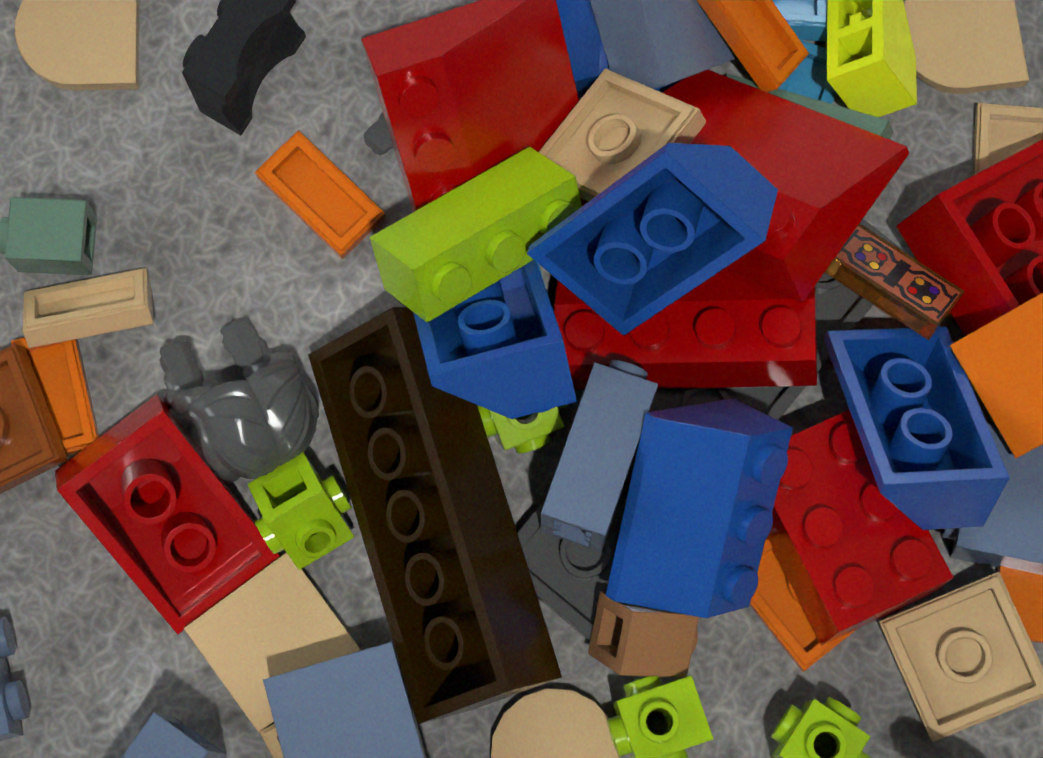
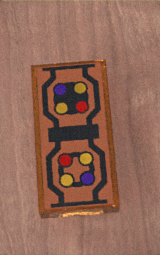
[825,223,965,340]

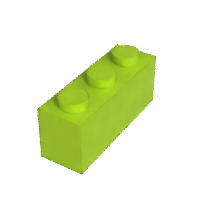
[369,146,582,323]

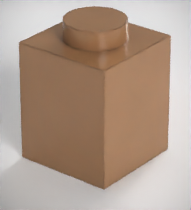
[588,591,699,677]

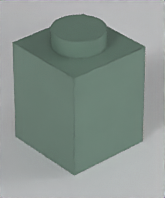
[0,197,97,275]

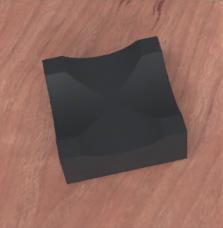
[182,0,306,136]

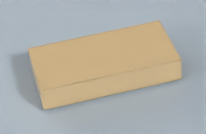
[23,268,153,348]

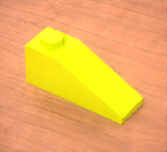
[827,0,917,117]

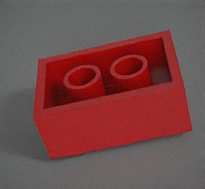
[767,409,954,646]

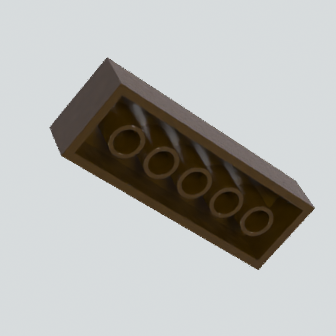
[308,307,562,724]

